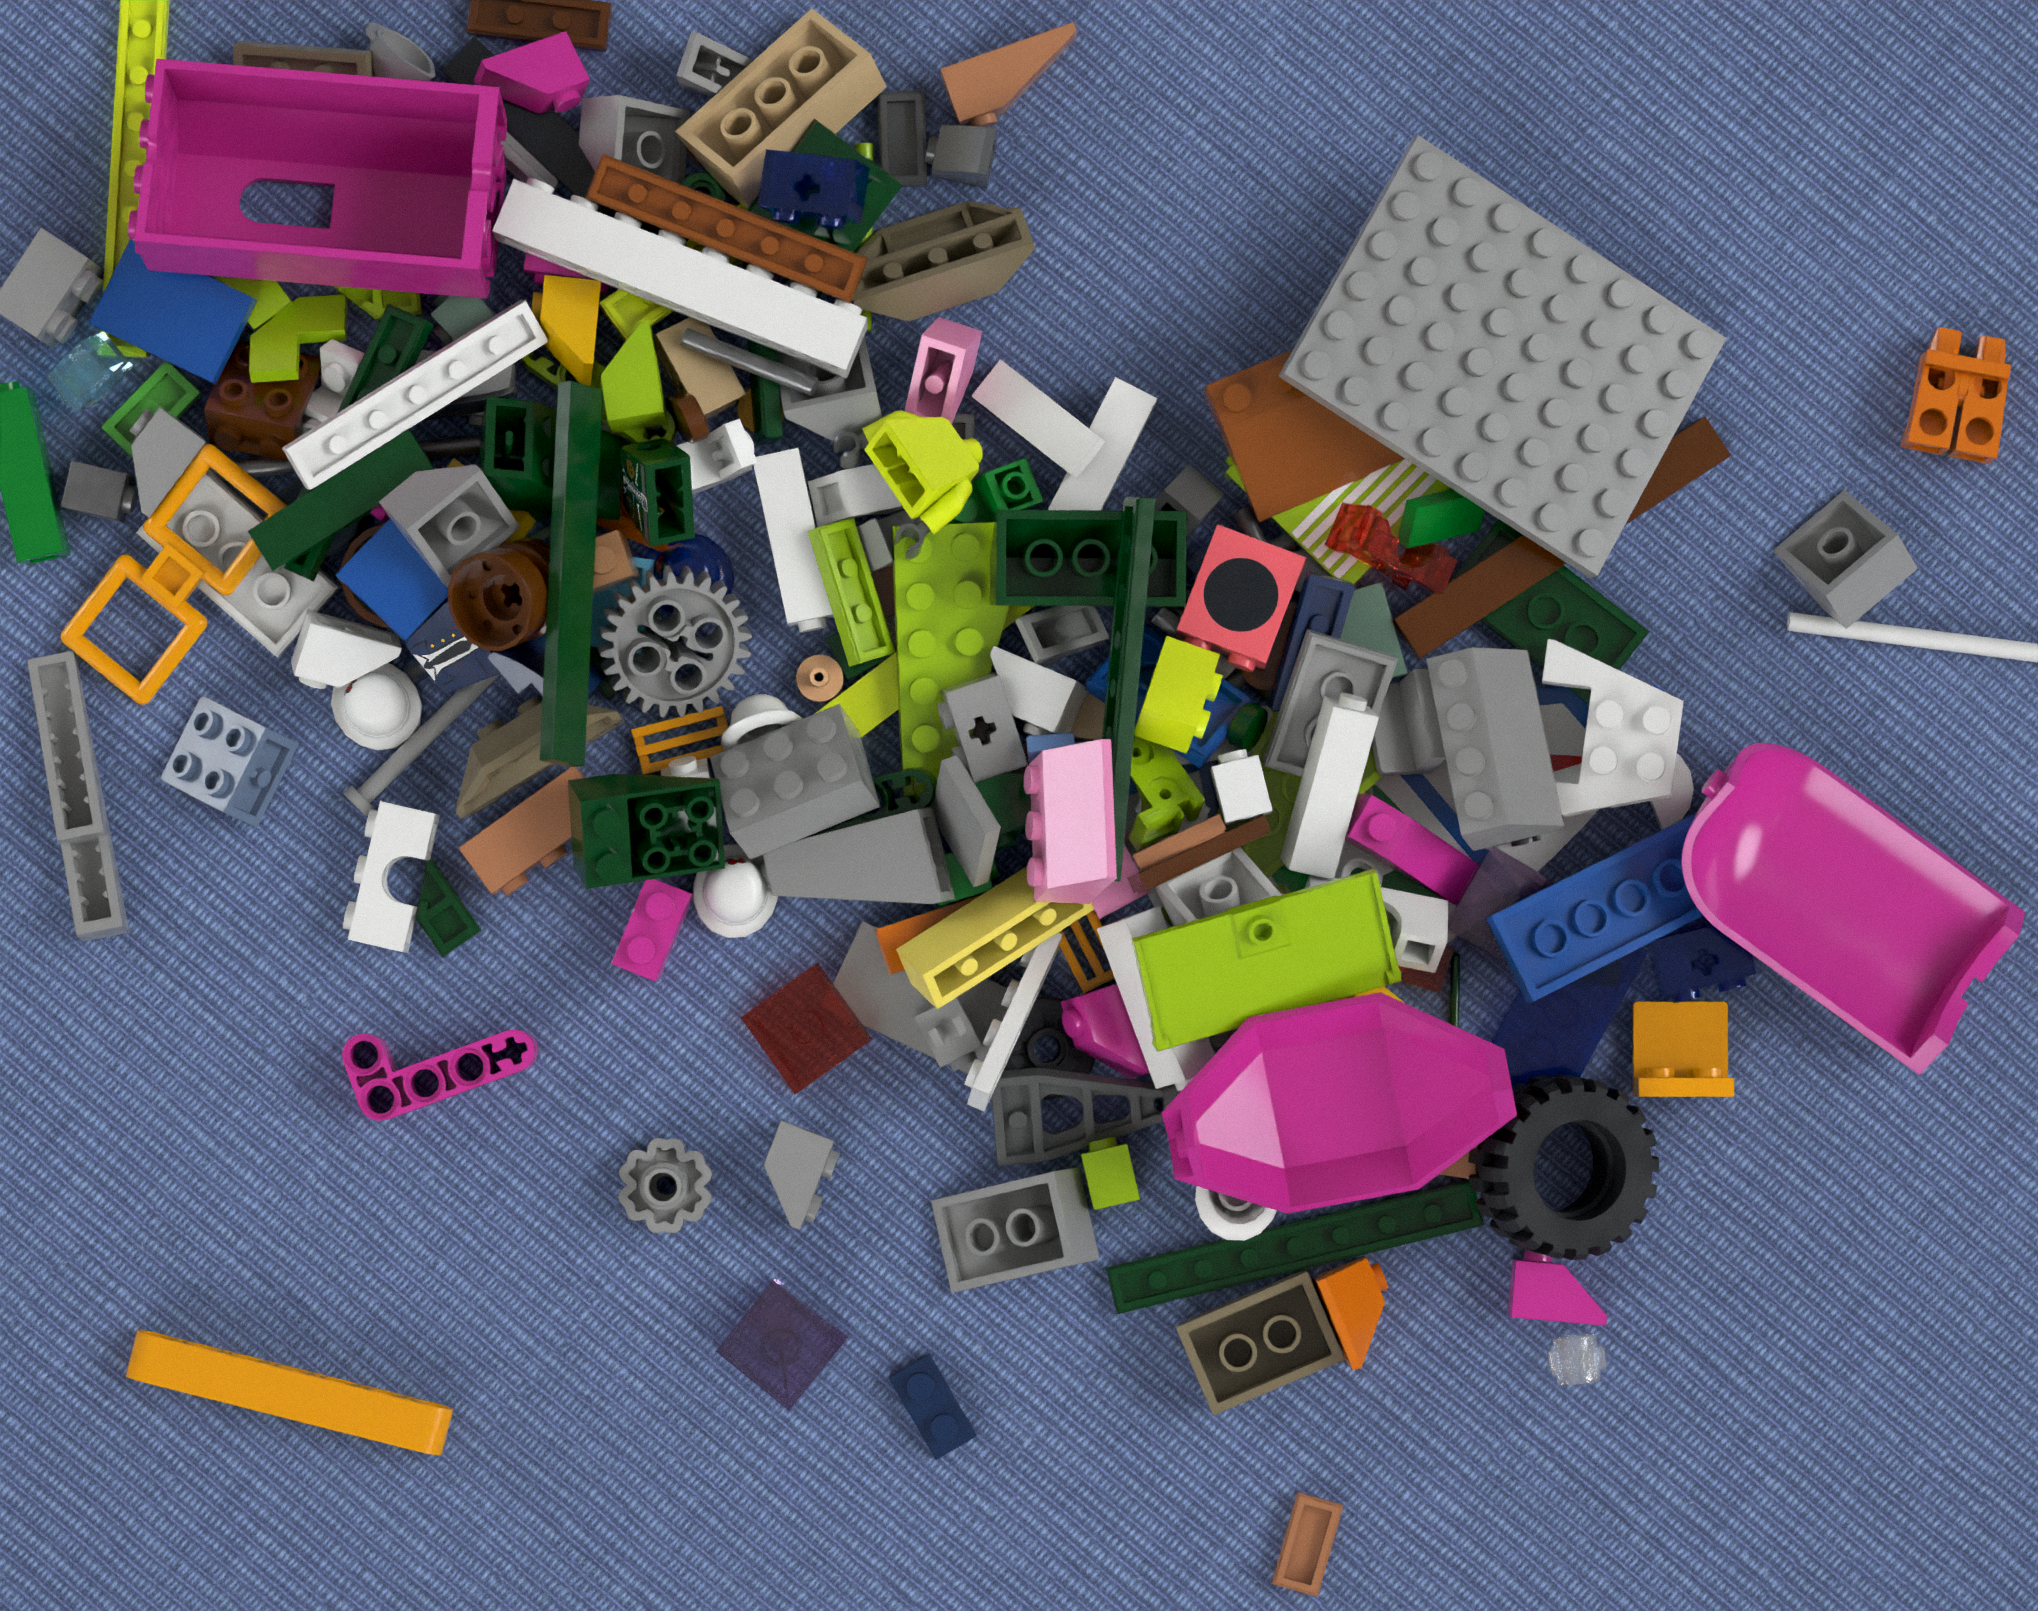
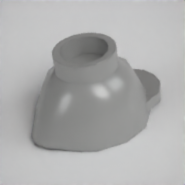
[366,22,436,81]

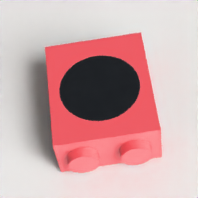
[1176,524,1306,672]

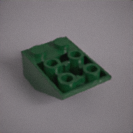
[479,396,622,520]
[568,774,725,889]

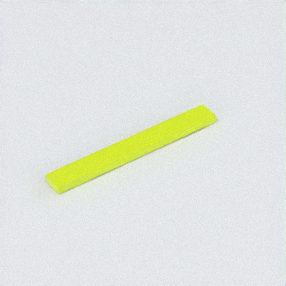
[99,0,170,358]

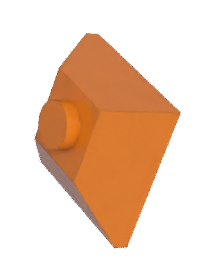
[1312,1256,1389,1371]

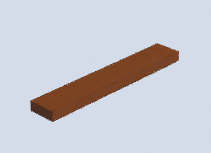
[586,154,868,303]

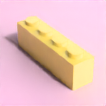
[896,866,1094,1009]

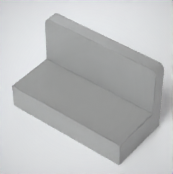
[1372,669,1446,776]

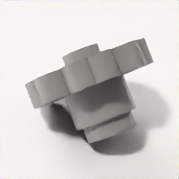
[618,1138,713,1233]

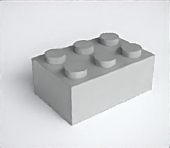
[710,704,880,860]

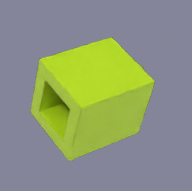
[1081,1136,1140,1210]

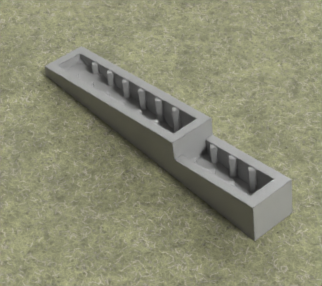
[27,651,130,942]

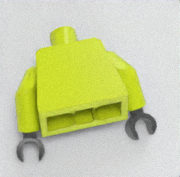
[833,410,983,559]

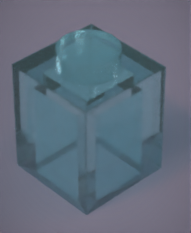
[46,332,134,412]

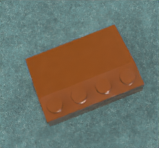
[1203,350,1405,523]

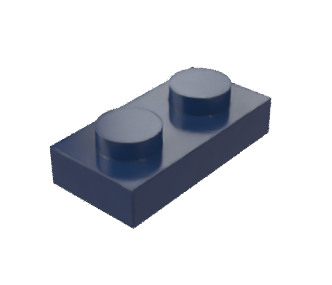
[889,1353,977,1460]

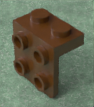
[204,340,321,462]

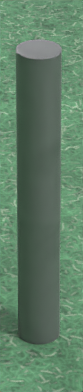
[681,328,818,396]

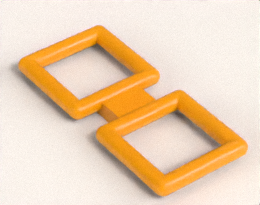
[60,444,288,705]

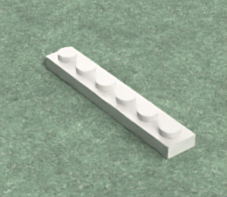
[282,300,549,490]

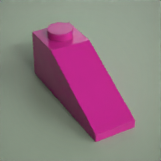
[1345,793,1478,905]

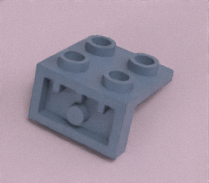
[161,696,299,827]

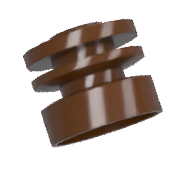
[448,538,550,651]

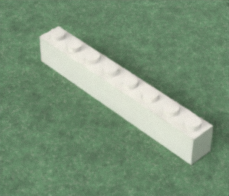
[492,178,868,378]

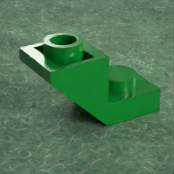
[948,458,1043,524]

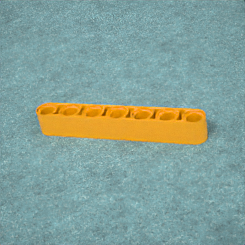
[125,1330,454,1456]

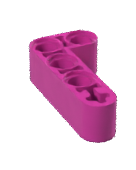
[342,1029,539,1121]

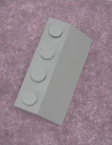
[1426,647,1565,851]

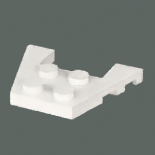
[1542,639,1684,817]

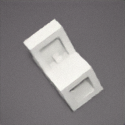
[677,419,758,495]

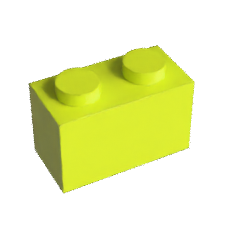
[1134,636,1223,754]

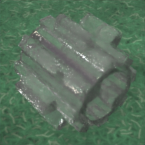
[1547,1334,1607,1385]

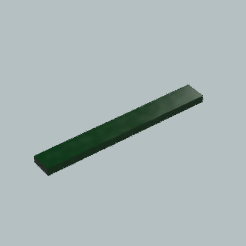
[540,381,603,767]
[1102,497,1155,882]
[1106,1180,1484,1314]

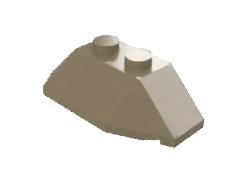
[853,201,1035,322]
[456,694,625,820]

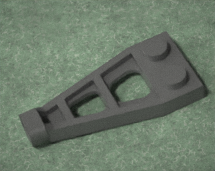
[991,1067,1181,1166]

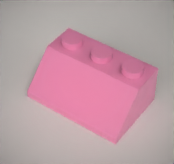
[1024,739,1117,904]

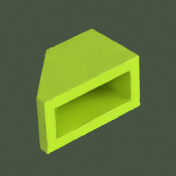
[600,321,668,433]

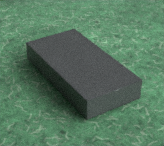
[877,91,928,188]

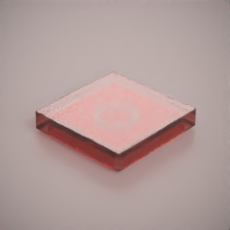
[741,963,873,1095]

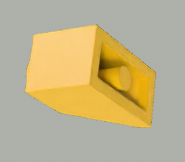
[531,275,601,386]

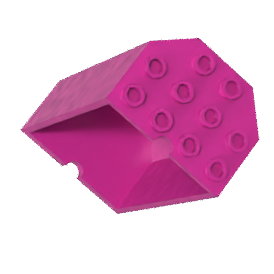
[128,59,507,299]

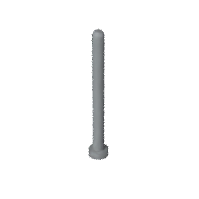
[343,674,501,817]

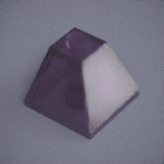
[716,1277,849,1411]

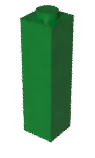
[0,382,71,566]

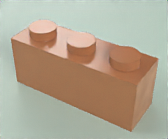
[459,767,585,897]

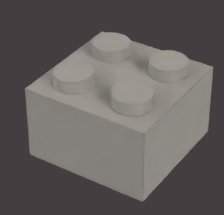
[0,228,104,349]

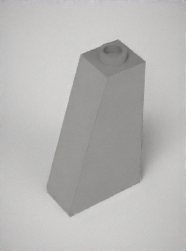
[761,807,955,904]

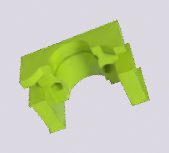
[1129,737,1205,852]

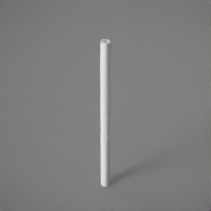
[1787,612,2038,663]

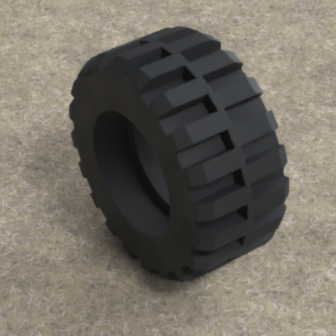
[1468,1074,1659,1260]

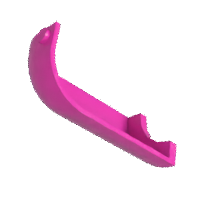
[1682,743,2025,1075]

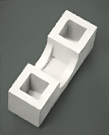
[343,801,440,953]
[1305,875,1448,973]

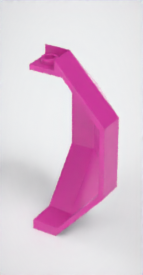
[1161,992,1517,1214]

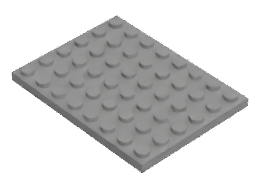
[1278,135,1727,578]

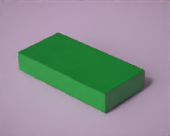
[1397,489,1485,549]

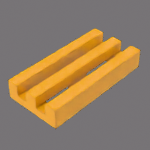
[631,706,728,775]
[1058,910,1115,993]

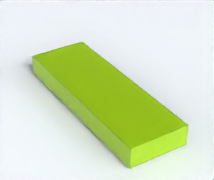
[807,517,895,667]

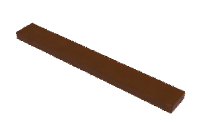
[1393,417,1731,660]

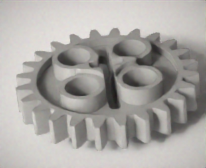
[597,566,752,718]

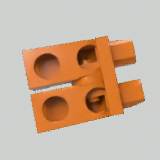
[1900,327,2011,464]

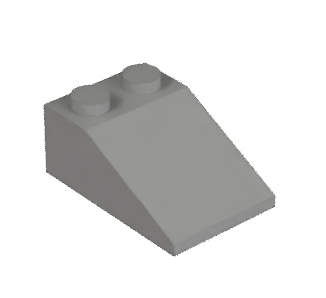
[931,1167,1100,1293]

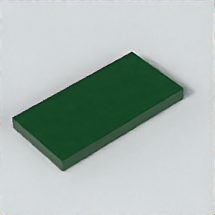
[1448,519,1650,705]

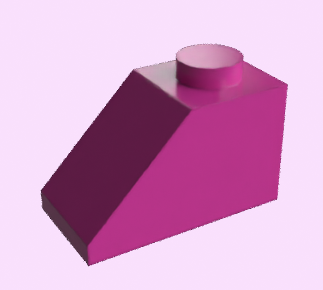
[474,31,590,114]
[1061,984,1150,1079]
[1508,1251,1607,1326]

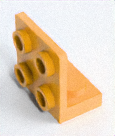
[1632,1002,1734,1097]

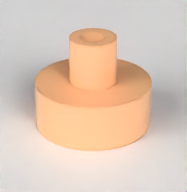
[796,655,844,703]

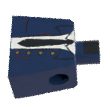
[404,597,501,693]

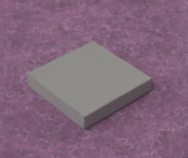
[932,756,1001,887]

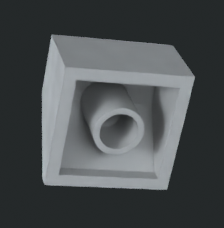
[1773,490,1918,629]

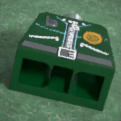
[620,438,695,547]

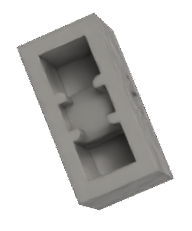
[937,673,1028,783]

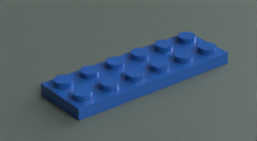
[1486,811,1703,1003]

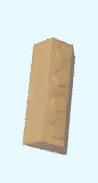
[675,8,887,208]

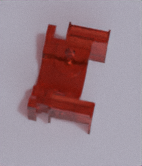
[1325,502,1457,594]

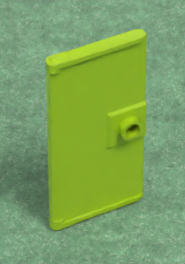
[1131,868,1402,1052]

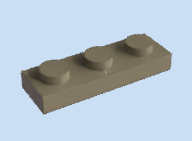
[233,41,373,77]

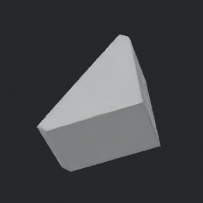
[676,32,754,98]

